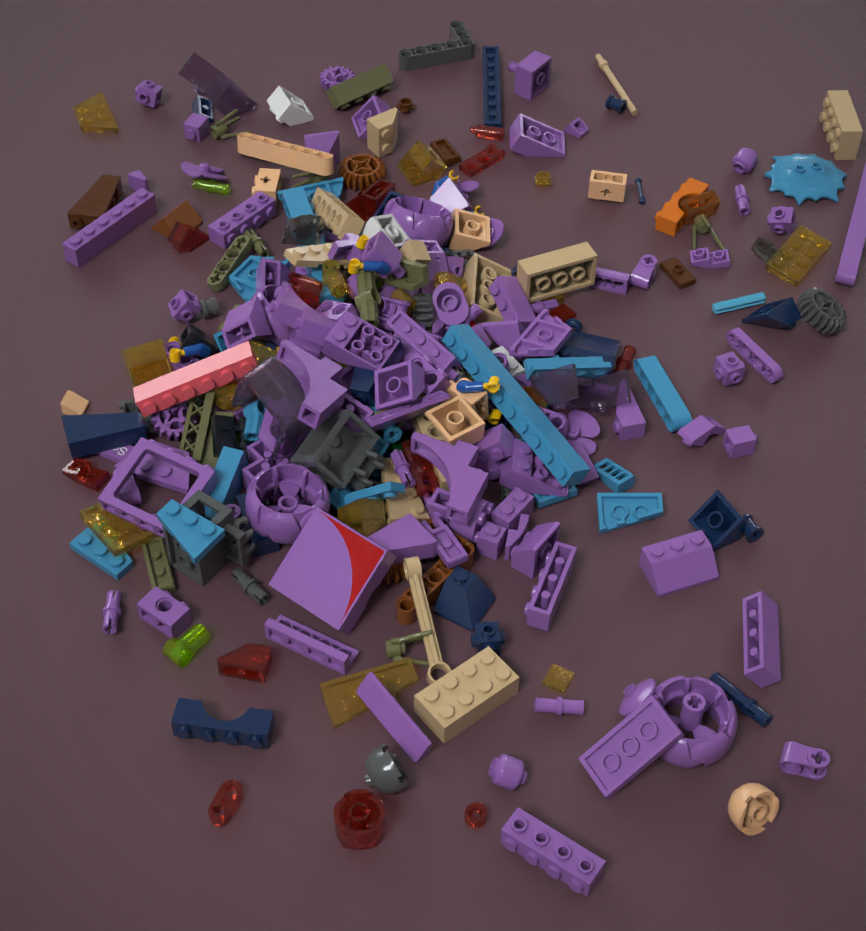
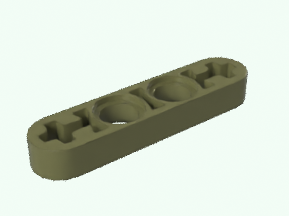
[207,235,252,292]

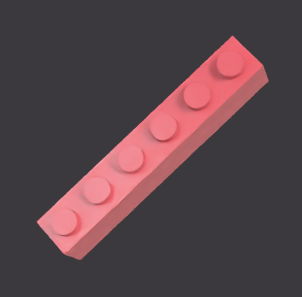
[133,341,260,417]

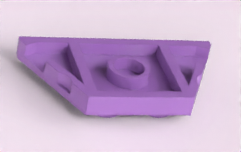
[509,308,572,356]
[114,442,191,495]

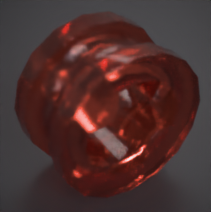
[464,802,487,829]

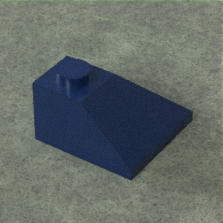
[742,297,802,329]
[433,566,495,632]

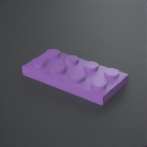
[578,695,684,799]

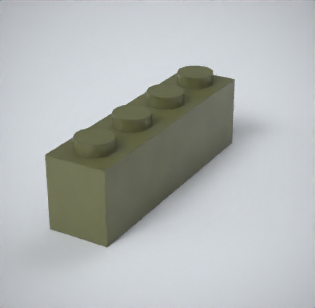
[326,63,394,110]

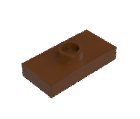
[430,138,461,166]
[659,257,696,289]

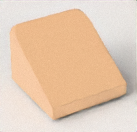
[60,390,89,415]

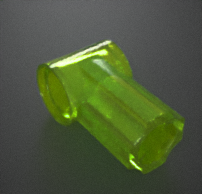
[162,623,211,668]

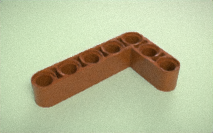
[396,519,474,626]

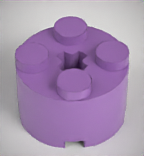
[449,498,495,543]

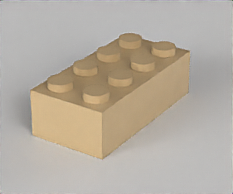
[820,90,863,160]
[517,242,598,303]
[414,646,519,744]

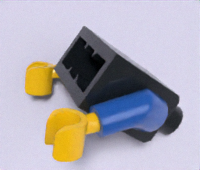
[168,323,220,363]

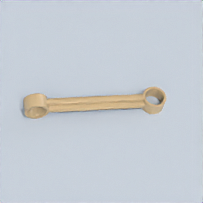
[403,556,451,685]

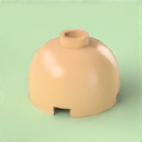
[727,783,779,836]

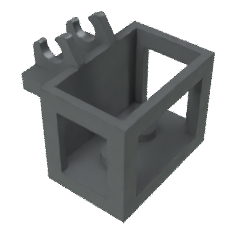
[289,409,385,491]
[162,490,256,587]

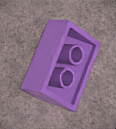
[639,530,719,597]

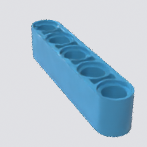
[634,355,692,433]

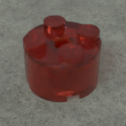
[287,272,323,310]
[333,789,385,850]

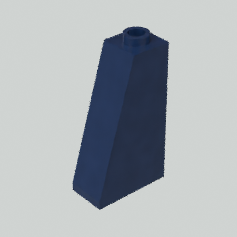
[350,337,405,406]
[61,412,149,459]

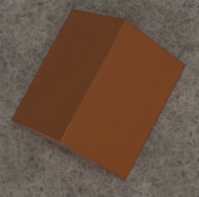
[151,200,203,243]

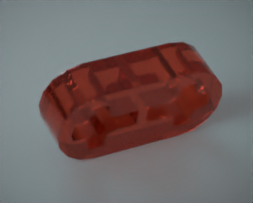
[208,780,243,827]

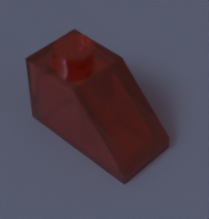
[167,221,209,252]
[217,643,272,684]

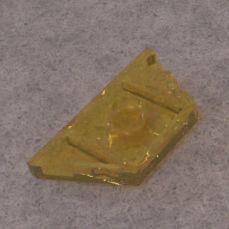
[73,92,119,134]

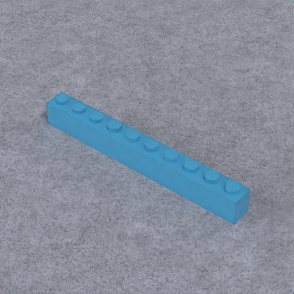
[282,187,347,306]
[442,324,590,487]

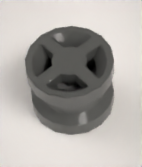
[199,296,220,319]

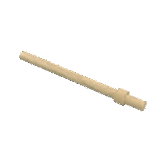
[595,54,638,116]

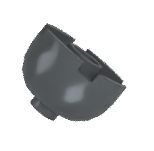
[364,742,410,794]

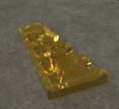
[319,657,418,729]

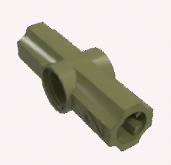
[354,271,381,328]

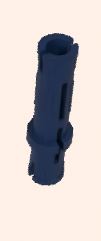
[709,672,773,728]

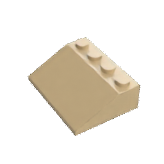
[462,253,517,324]

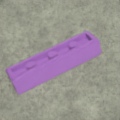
[364,390,450,432]
[356,672,432,763]

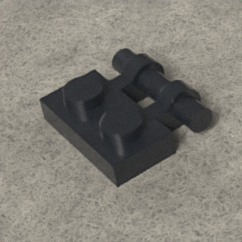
[211,415,251,459]

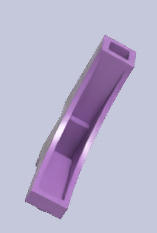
[269,281,337,346]
[276,339,348,430]
[411,431,489,526]

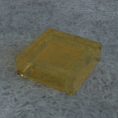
[542,664,574,695]

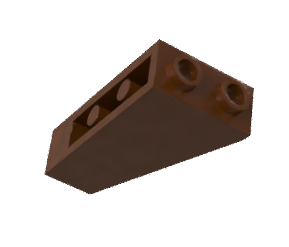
[67,175,123,229]

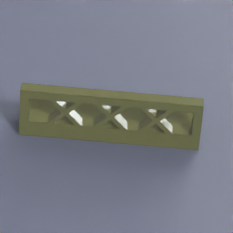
[357,258,430,292]
[179,389,217,464]

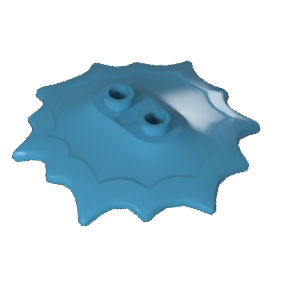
[764,153,847,206]

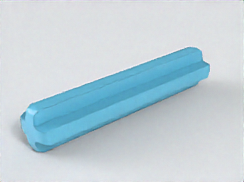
[712,292,766,314]

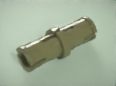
[244,229,271,257]

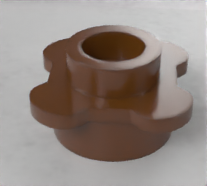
[396,98,416,113]

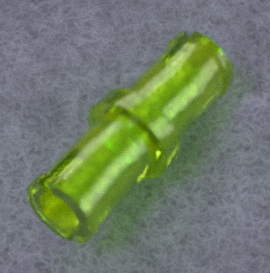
[192,178,230,196]

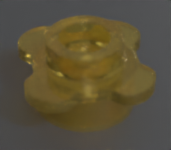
[534,171,552,187]

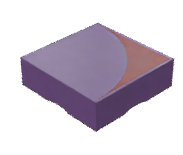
[268,507,397,635]

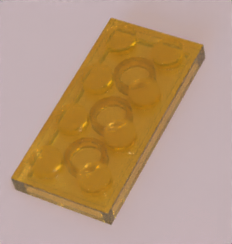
[764,225,832,287]

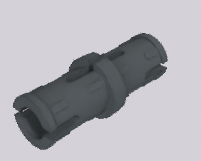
[231,567,270,606]

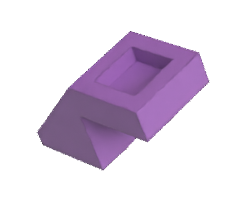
[677,415,726,447]

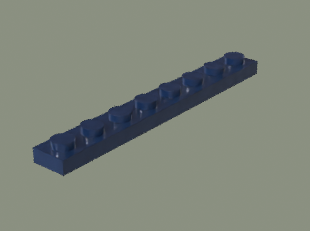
[482,46,501,130]

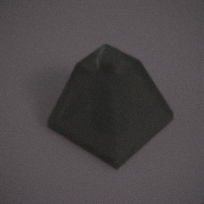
[281,214,326,246]

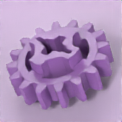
[319,66,355,91]
[151,401,196,441]

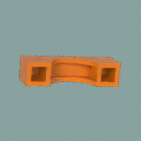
[654,177,709,237]

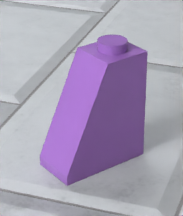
[367,513,437,564]

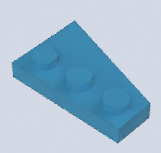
[596,493,663,534]
[157,499,225,565]
[69,516,134,580]

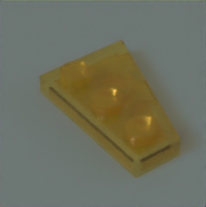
[79,503,153,557]

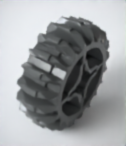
[796,287,847,335]
[413,293,433,333]

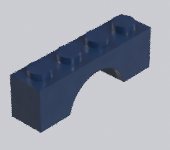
[171,698,275,749]

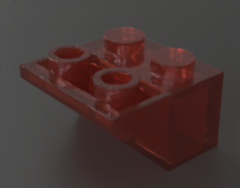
[346,178,396,217]

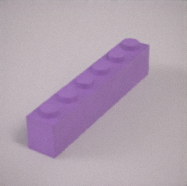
[62,188,157,268]

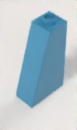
[204,446,249,521]

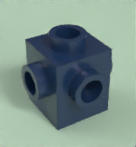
[470,621,505,657]

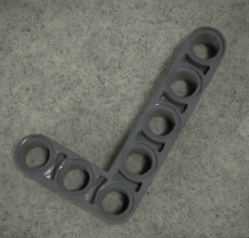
[398,21,475,71]

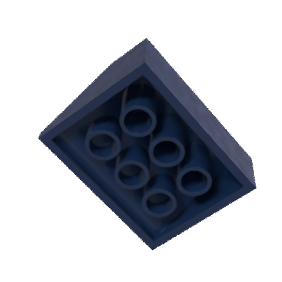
[532,330,620,385]

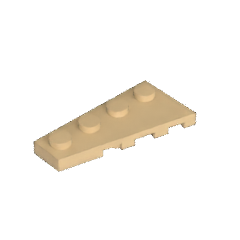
[284,242,360,269]
[380,457,430,525]

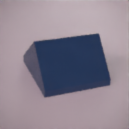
[688,489,745,551]

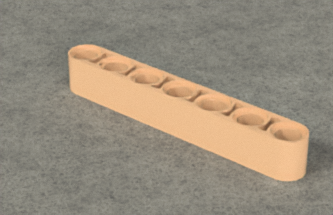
[237,132,334,176]

